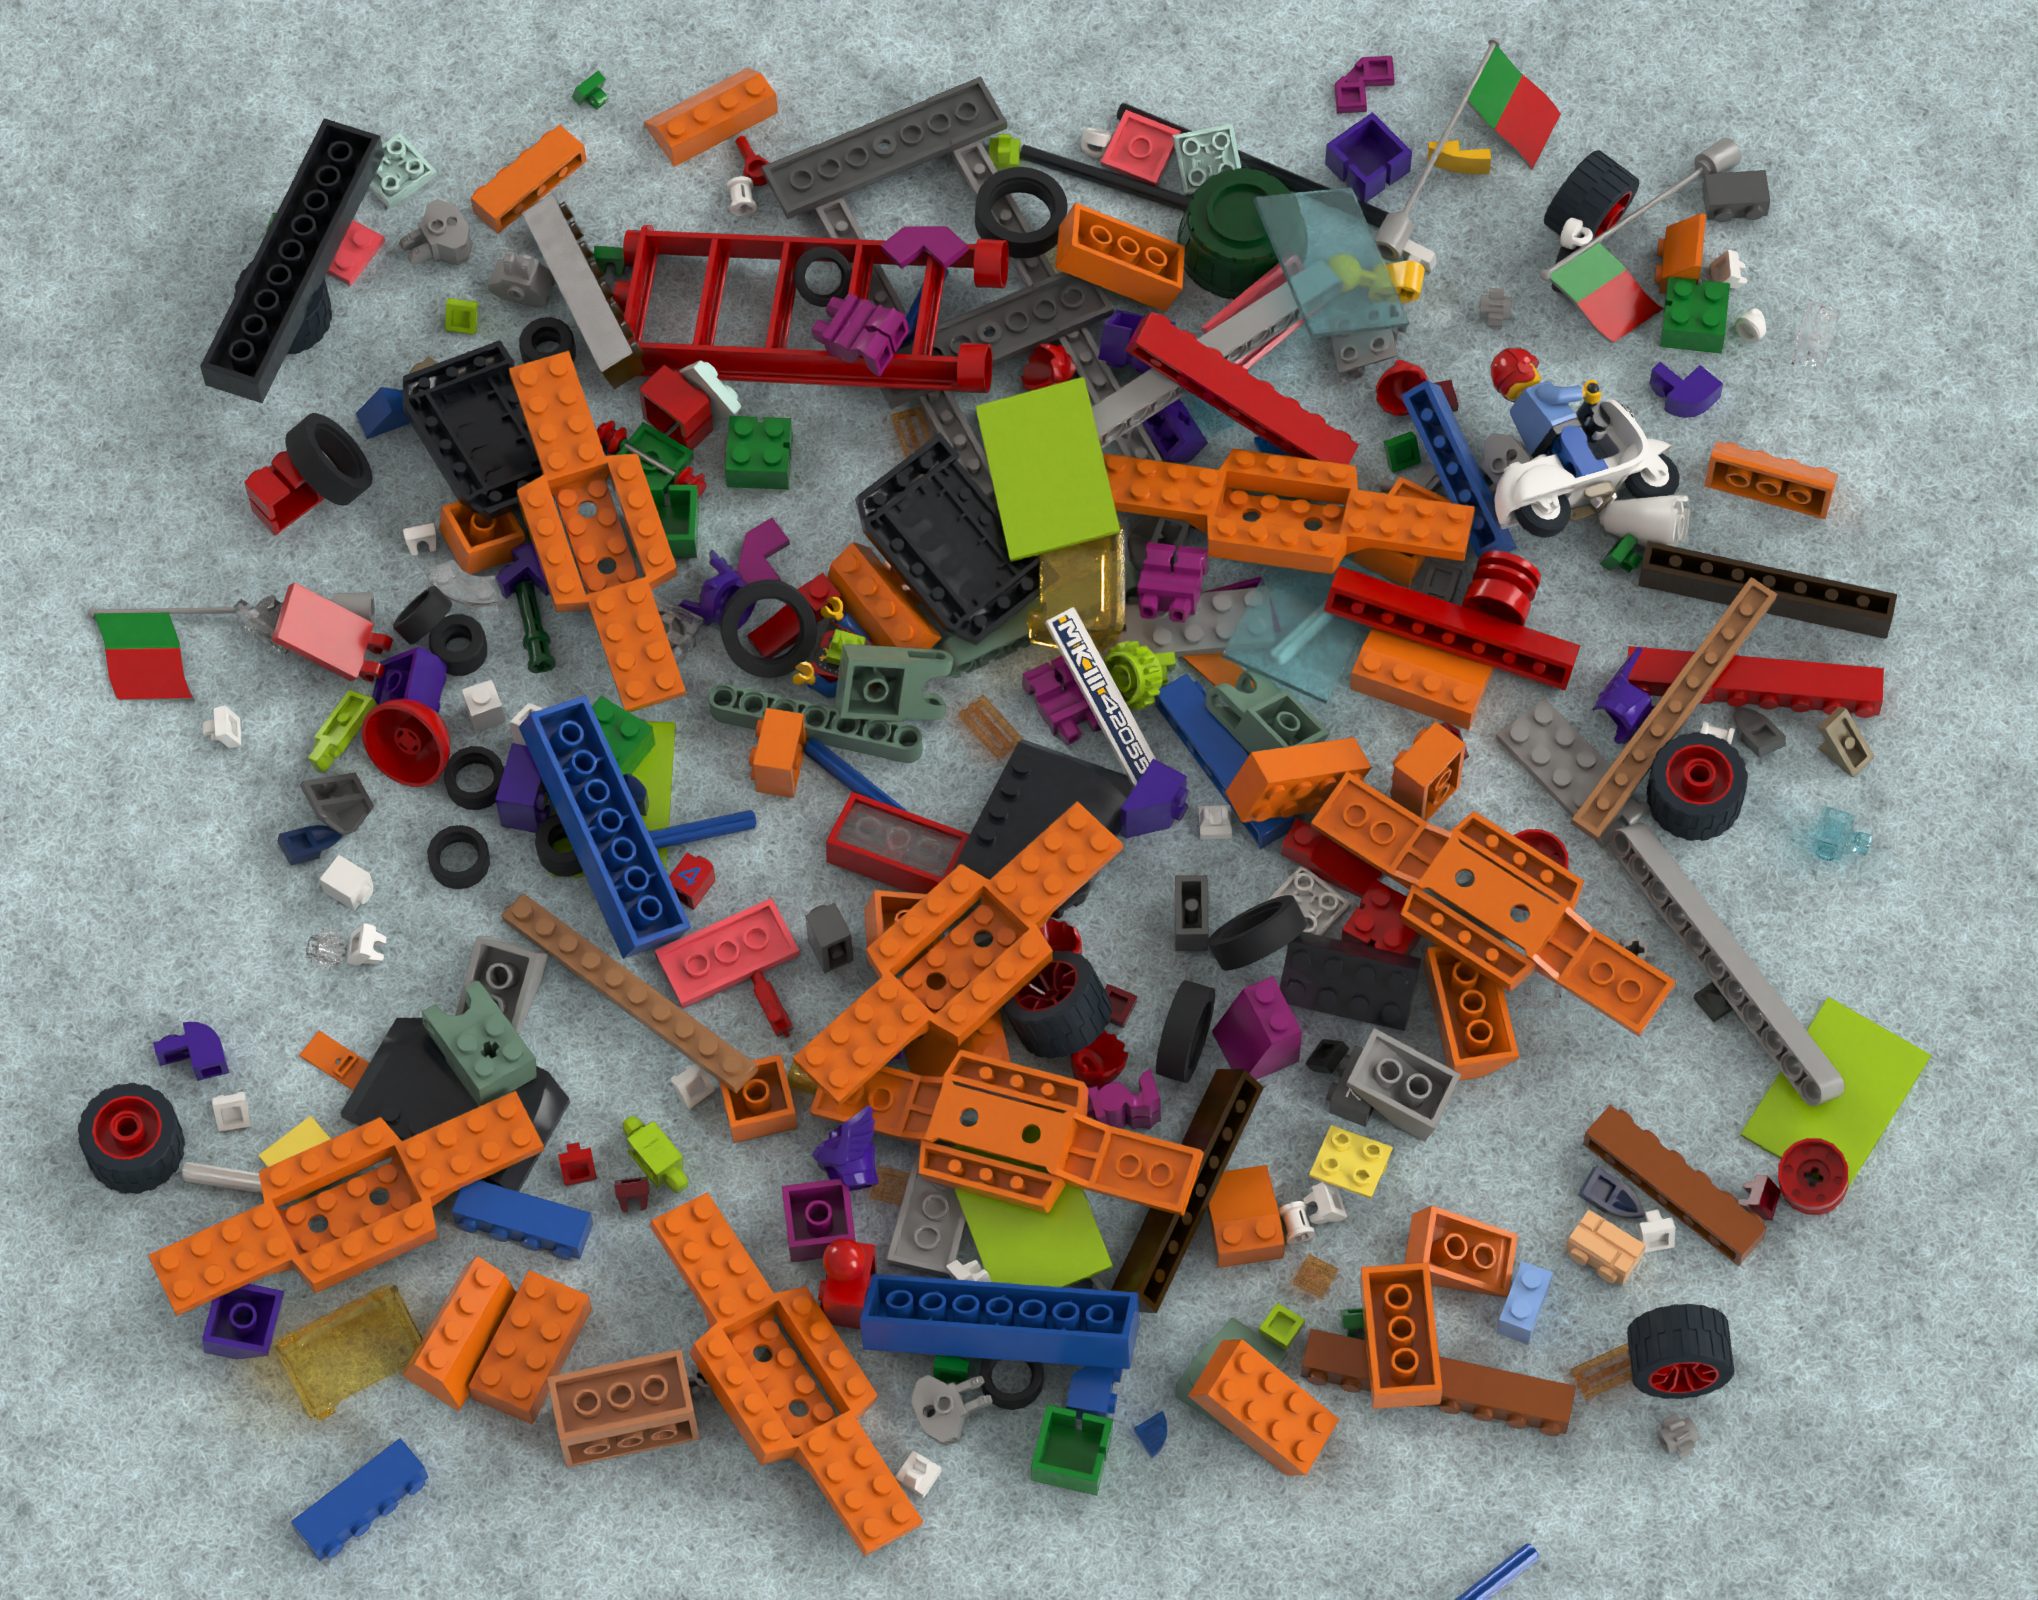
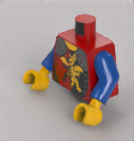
[793,597,874,699]

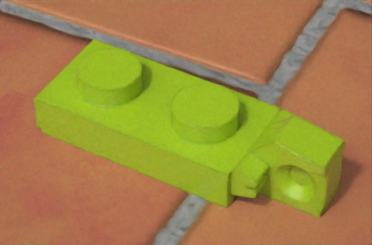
[308,690,378,772]

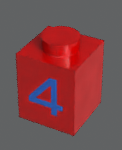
[669,852,716,910]

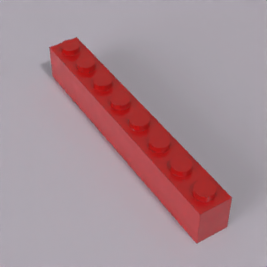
[1125,312,1359,465]
[1324,566,1581,691]
[1626,646,1884,718]

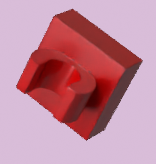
[558,1142,597,1186]

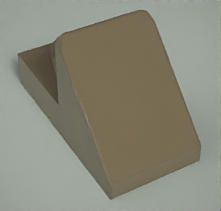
[1818,707,1874,777]

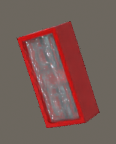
[826,792,970,894]

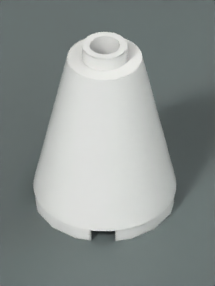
[1600,494,1690,547]

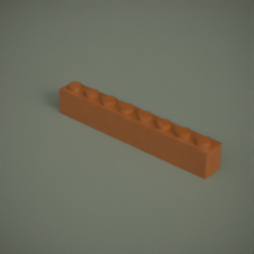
[1301,1328,1576,1436]

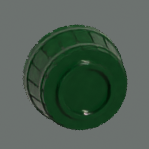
[1177,168,1307,300]

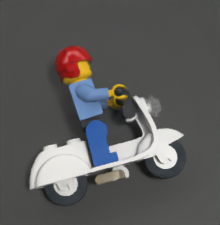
[1490,347,1680,538]

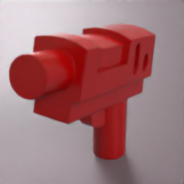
[750,972,794,1038]

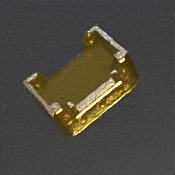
[1026,523,1125,655]
[271,1282,423,1421]

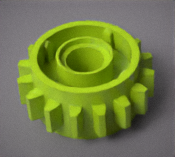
[1104,641,1163,711]

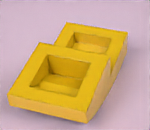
[1427,140,1491,174]

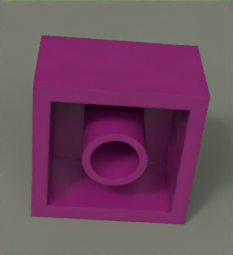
[782,1179,856,1262]

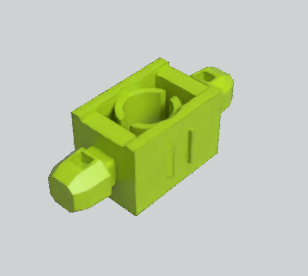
[622,1116,688,1193]

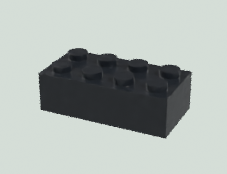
[1280,932,1422,1031]

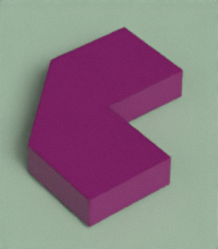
[1334,56,1395,114]
[881,226,968,269]
[737,518,790,584]

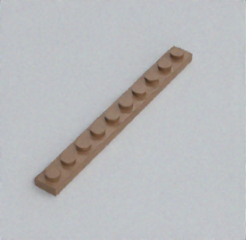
[1571,577,1778,841]
[501,893,759,1093]

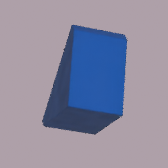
[356,387,410,439]

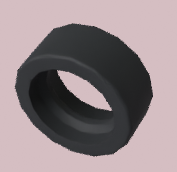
[793,246,852,307]
[393,586,452,645]
[443,746,504,810]
[427,825,490,889]
[979,1358,1044,1410]

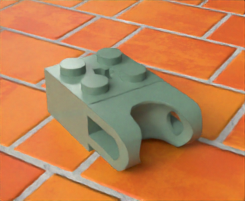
[835,644,953,721]
[1205,668,1330,753]
[422,981,537,1107]

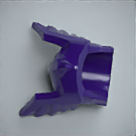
[667,550,757,630]
[1592,647,1655,744]
[812,1105,879,1191]

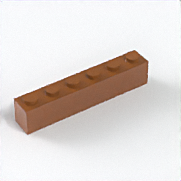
[1583,1105,1767,1266]

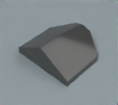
[1127,515,1191,574]
[300,772,374,834]

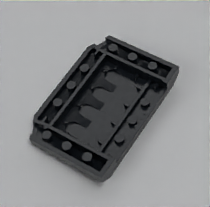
[403,340,543,520]
[855,432,1061,645]
[954,739,1130,919]
[340,1018,570,1192]

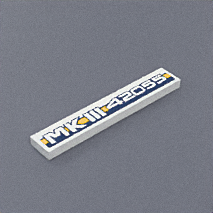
[1045,607,1156,789]

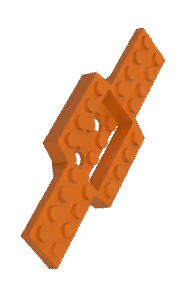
[509,351,686,713]
[1103,448,1475,575]
[1311,771,1676,1037]
[793,801,1123,1106]
[809,1049,1204,1216]
[148,1091,544,1316]
[649,1192,923,1557]

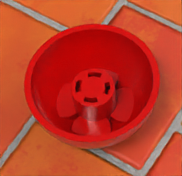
[361,698,451,787]

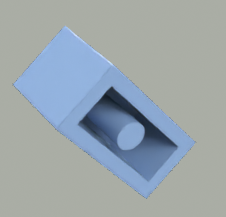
[1497,1261,1553,1344]

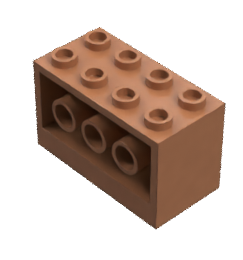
[547,1349,700,1468]

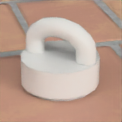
[1080,127,1113,158]
[1560,218,1593,250]
[1735,308,1766,343]

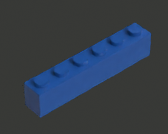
[1401,380,1517,558]
[1155,673,1295,849]

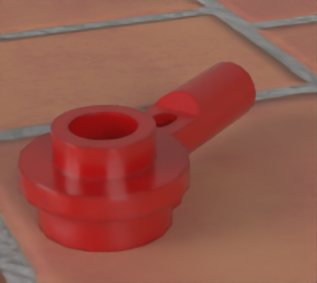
[735,136,769,187]

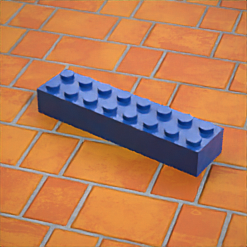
[519,695,691,959]
[860,1274,1140,1369]

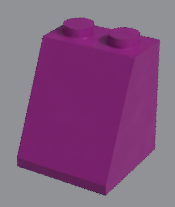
[1212,976,1302,1080]

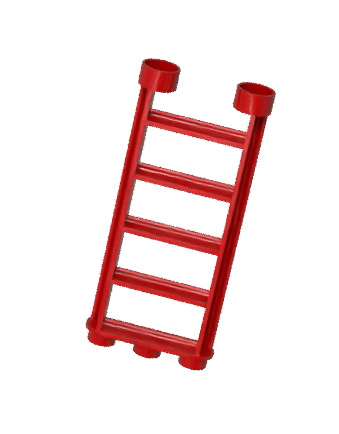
[613,225,1009,393]

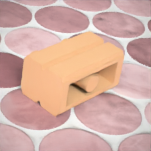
[1566,1210,1646,1285]

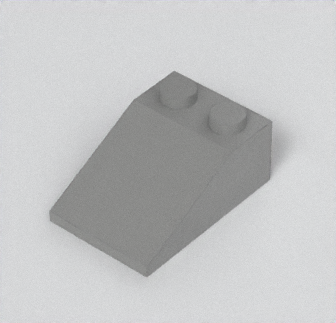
[455,936,549,1034]
[1346,1028,1461,1141]

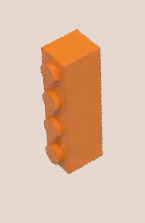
[470,124,587,234]

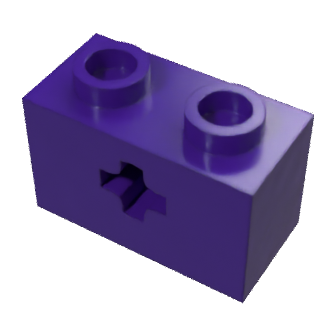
[1142,398,1208,463]

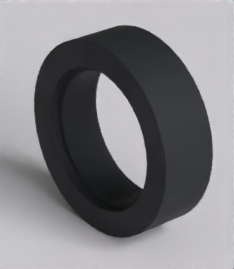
[974,167,1068,259]
[285,413,373,506]
[720,579,817,678]
[1207,895,1308,971]
[1156,980,1215,1083]

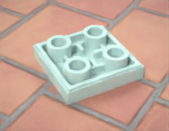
[1173,123,1241,195]
[369,133,437,209]
[679,360,741,422]

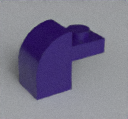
[1649,362,1723,418]
[495,543,550,599]
[153,1022,230,1081]

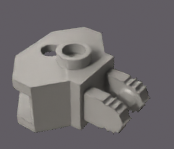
[399,199,473,265]
[488,250,556,308]
[1479,433,1533,499]
[911,1375,993,1446]

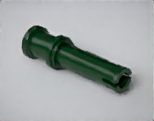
[514,581,556,674]

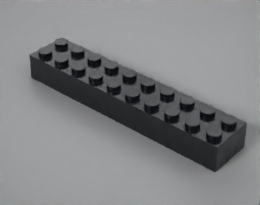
[200,118,384,403]

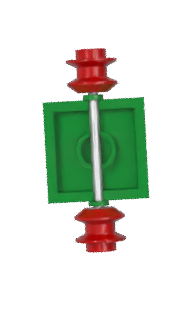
[596,420,706,498]

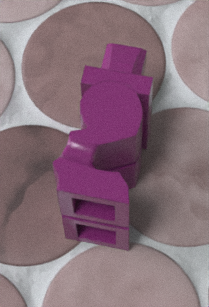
[811,293,909,377]
[1137,542,1209,623]
[1022,656,1102,745]
[1087,1069,1161,1130]

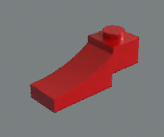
[747,573,842,658]
[1281,819,1382,899]

